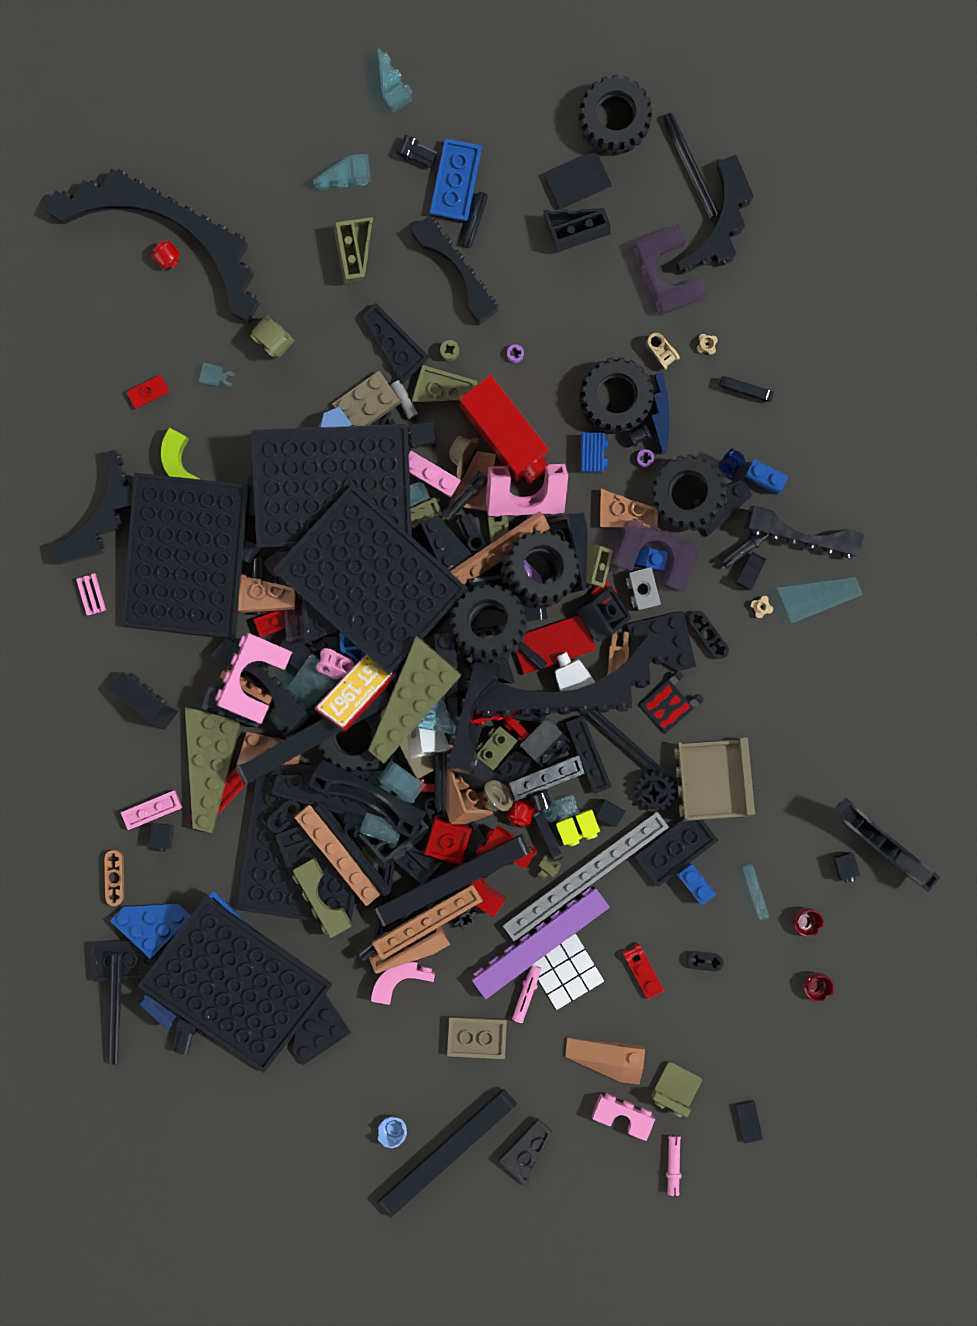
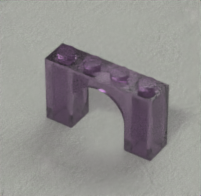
[633,224,707,316]
[610,518,700,591]

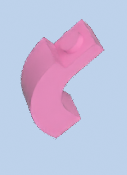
[371,960,435,1005]

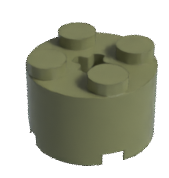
[250,314,296,358]

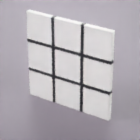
[533,933,604,1010]

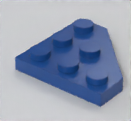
[110,904,190,960]

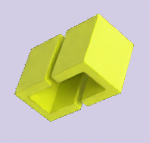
[555,809,600,847]

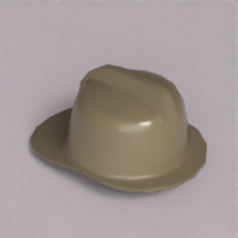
[449,436,479,480]

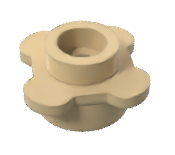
[697,334,718,355]
[751,596,773,618]

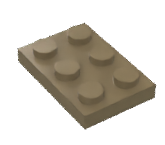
[332,371,401,426]
[447,1017,507,1059]

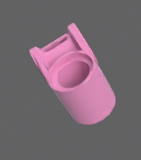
[316,649,355,680]

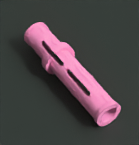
[512,965,542,1023]
[666,1135,681,1196]

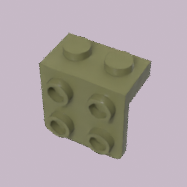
[651,1062,702,1117]

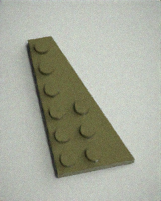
[369,636,461,763]
[185,707,241,833]

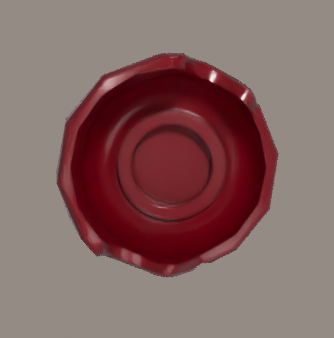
[793,908,824,937]
[803,972,835,1002]

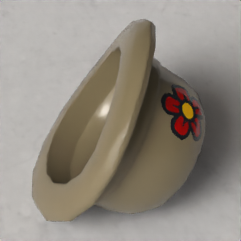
[481,780,513,811]

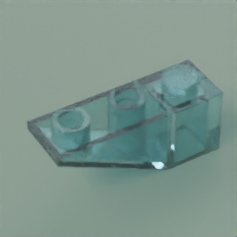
[377,48,413,114]
[313,153,371,190]

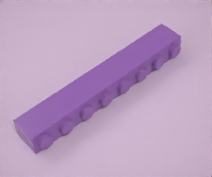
[472,887,610,999]

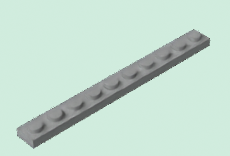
[503,812,669,941]

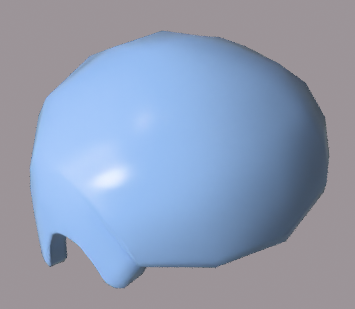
[378,1116,407,1149]

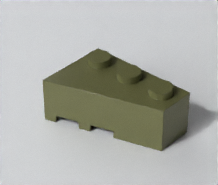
[333,217,373,285]

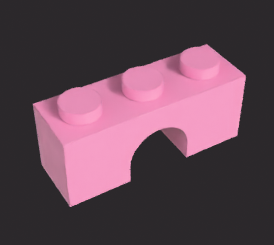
[409,451,461,499]
[592,1093,655,1141]

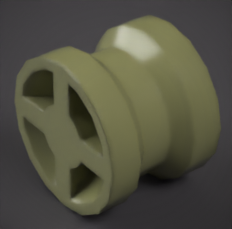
[440,340,459,361]

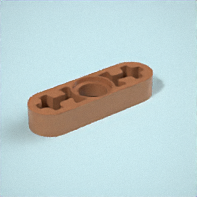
[105,850,124,906]

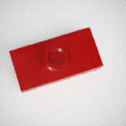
[127,375,170,410]

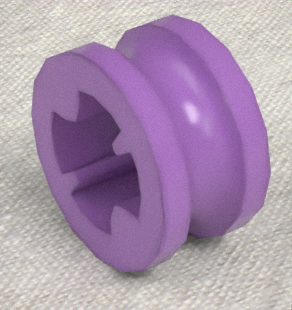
[507,344,524,363]
[637,449,654,468]

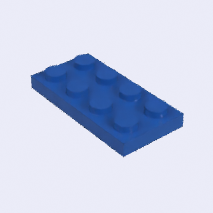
[430,138,482,222]

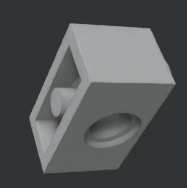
[626,567,661,611]

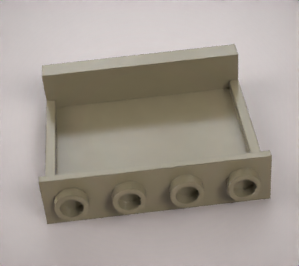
[674,738,755,821]

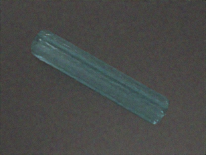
[743,864,769,920]

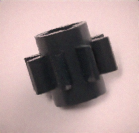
[454,909,477,930]

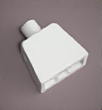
[554,652,595,692]
[408,716,450,758]

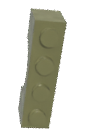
[292,858,352,938]

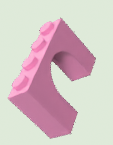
[486,464,568,516]
[215,633,292,723]

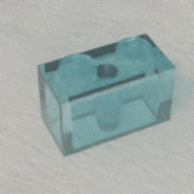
[378,760,425,804]

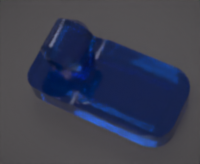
[718,448,745,478]

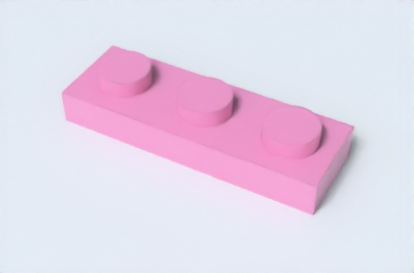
[121,790,182,830]

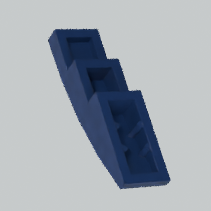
[650,372,670,454]

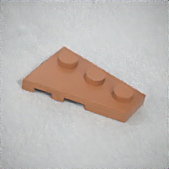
[449,451,496,512]
[600,489,658,529]
[238,575,297,613]
[220,668,274,704]
[237,732,301,767]

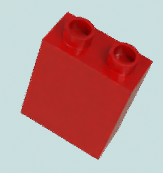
[460,375,549,484]

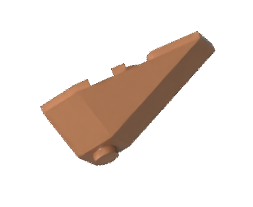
[443,745,493,824]
[369,926,450,973]
[565,1037,645,1084]

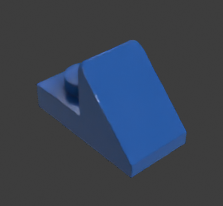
[626,544,668,571]

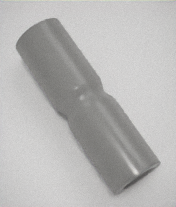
[390,380,418,419]

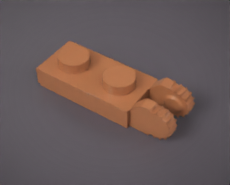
[607,632,629,676]

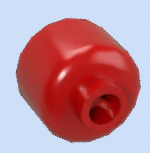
[151,240,180,270]
[507,798,534,828]

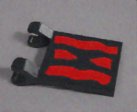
[640,671,704,733]

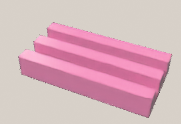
[76,573,106,616]

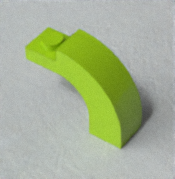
[161,428,199,479]

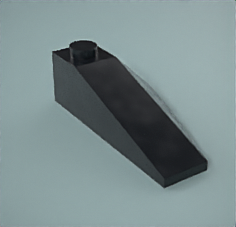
[546,513,588,593]

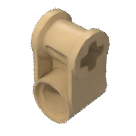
[646,333,680,370]

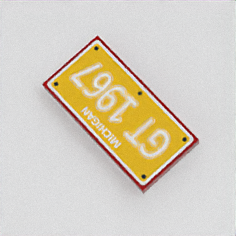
[315,654,396,732]

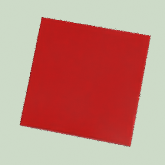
[424,817,472,865]

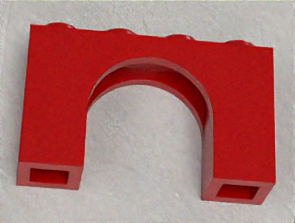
[455,825,537,917]

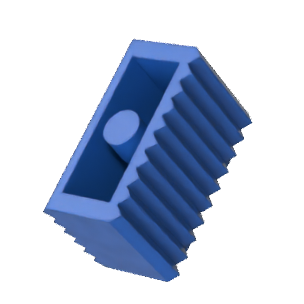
[580,432,608,473]
[744,459,788,495]
[676,863,716,906]

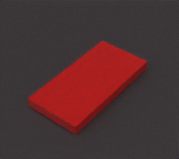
[516,615,596,674]

